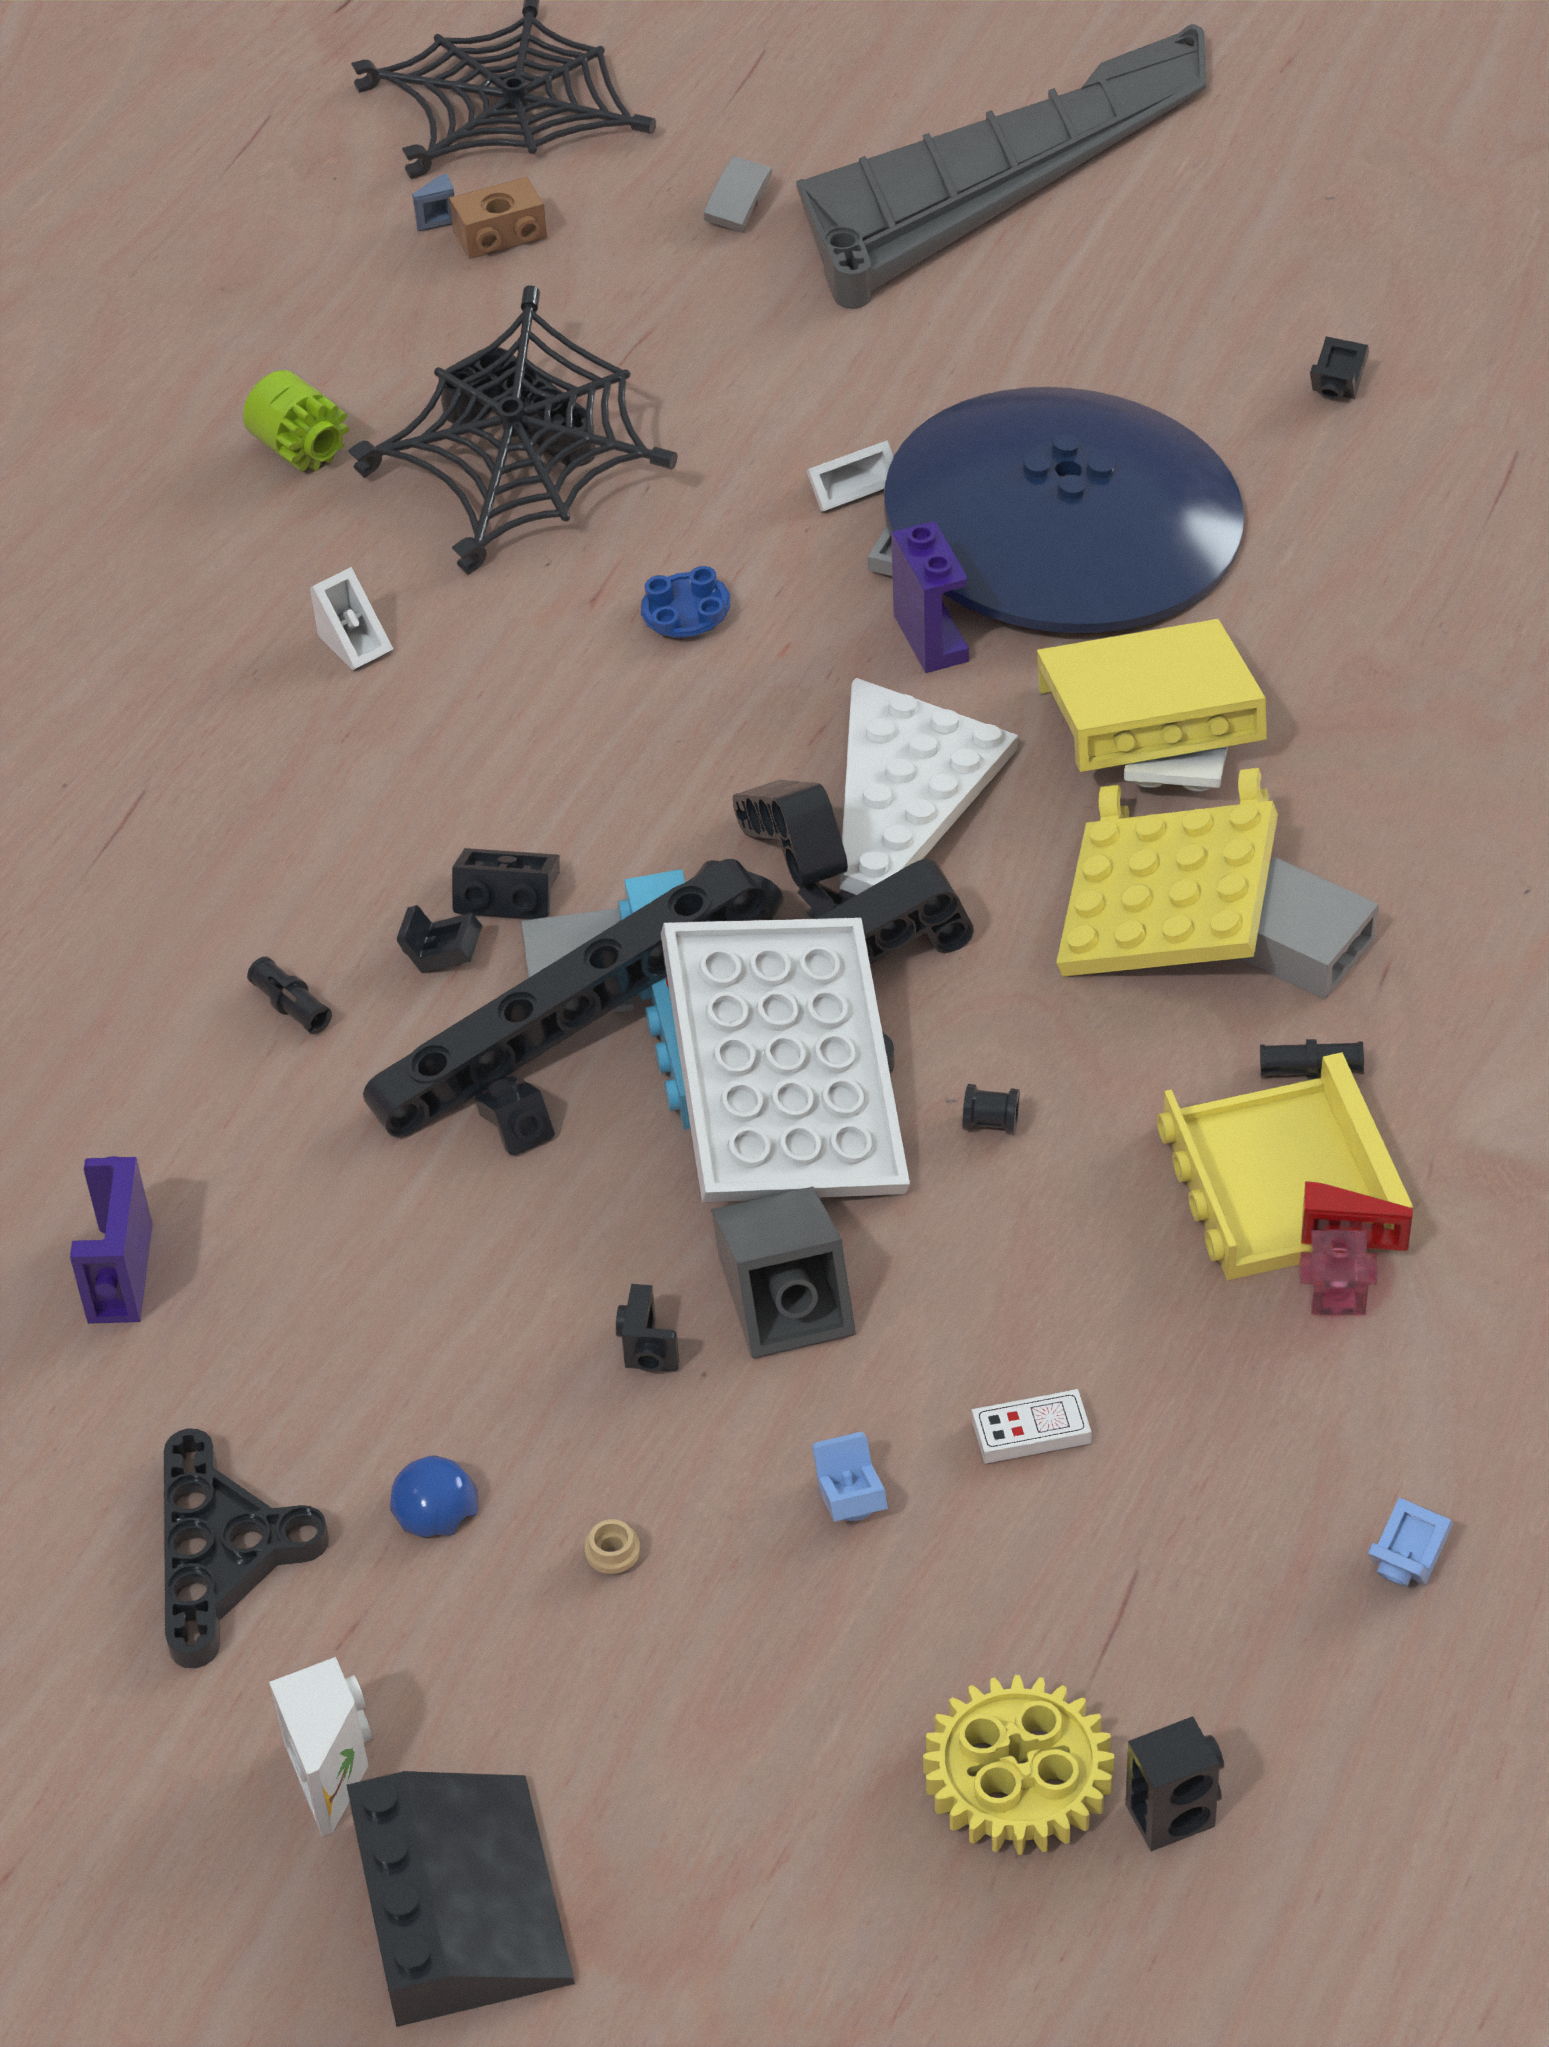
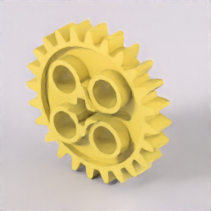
[923,1675,1114,1855]

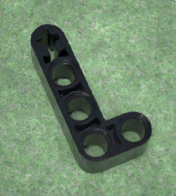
[439,347,596,467]
[732,780,848,888]
[816,859,974,964]

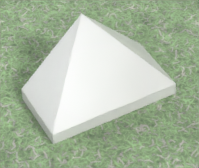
[806,440,894,512]

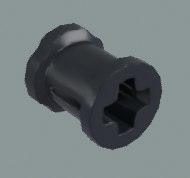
[962,1084,1020,1135]

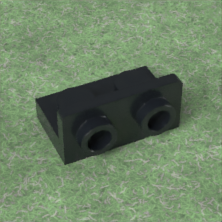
[452,848,560,919]

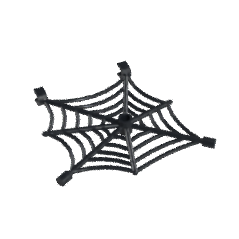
[351,0,656,178]
[348,285,678,575]

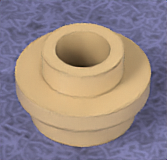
[584,1519,640,1574]

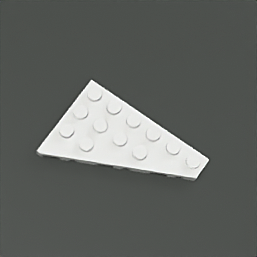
[839,678,1018,895]

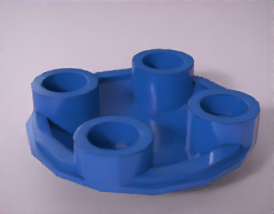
[641,566,730,638]

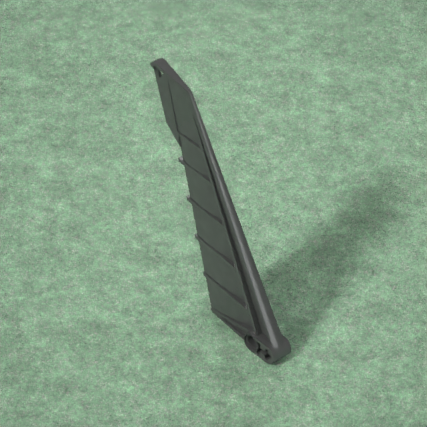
[796,24,1206,308]

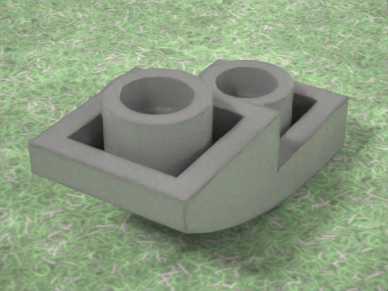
[704,156,773,233]

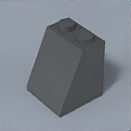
[711,1186,856,1358]

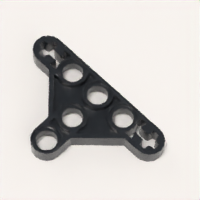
[164,1428,329,1668]

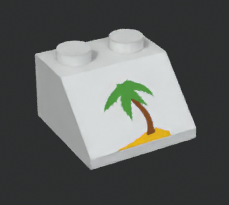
[269,1657,373,1837]

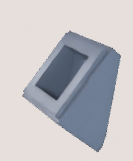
[412,173,455,231]

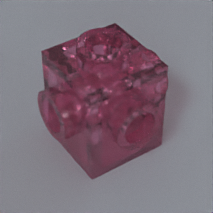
[1299,1229,1378,1315]

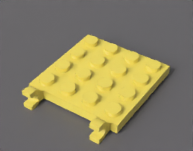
[1056,768,1278,977]

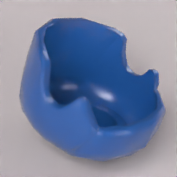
[390,1455,478,1538]

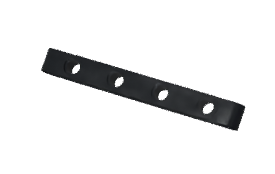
[363,859,767,1137]

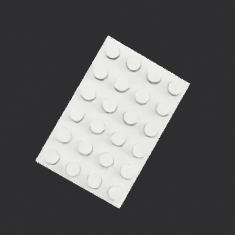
[661,918,910,1203]

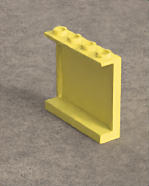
[1037,619,1267,772]
[1157,1052,1413,1280]

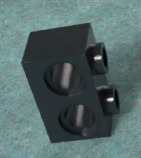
[1125,1716,1224,1852]

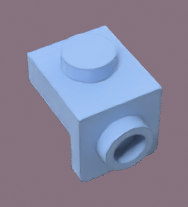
[812,1432,888,1522]
[1367,1497,1453,1587]

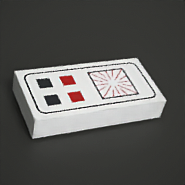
[972,1389,1092,1464]

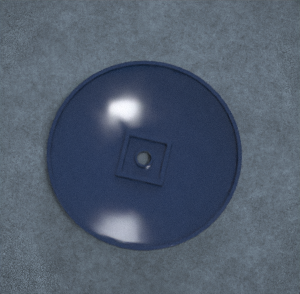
[884,387,1244,633]

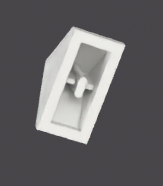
[310,567,393,670]

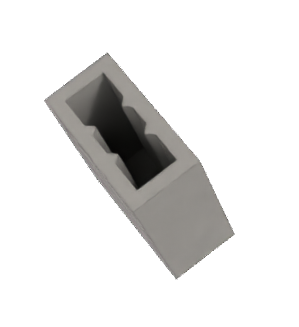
[1237,857,1379,999]

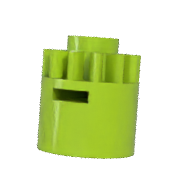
[243,370,349,472]

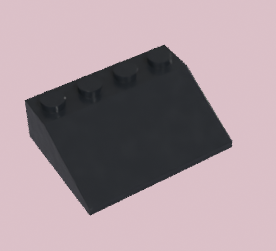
[346,1771,575,2027]

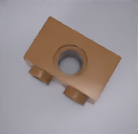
[449,177,547,259]

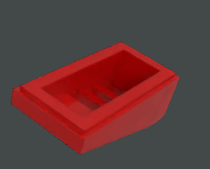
[1301,1181,1413,1251]

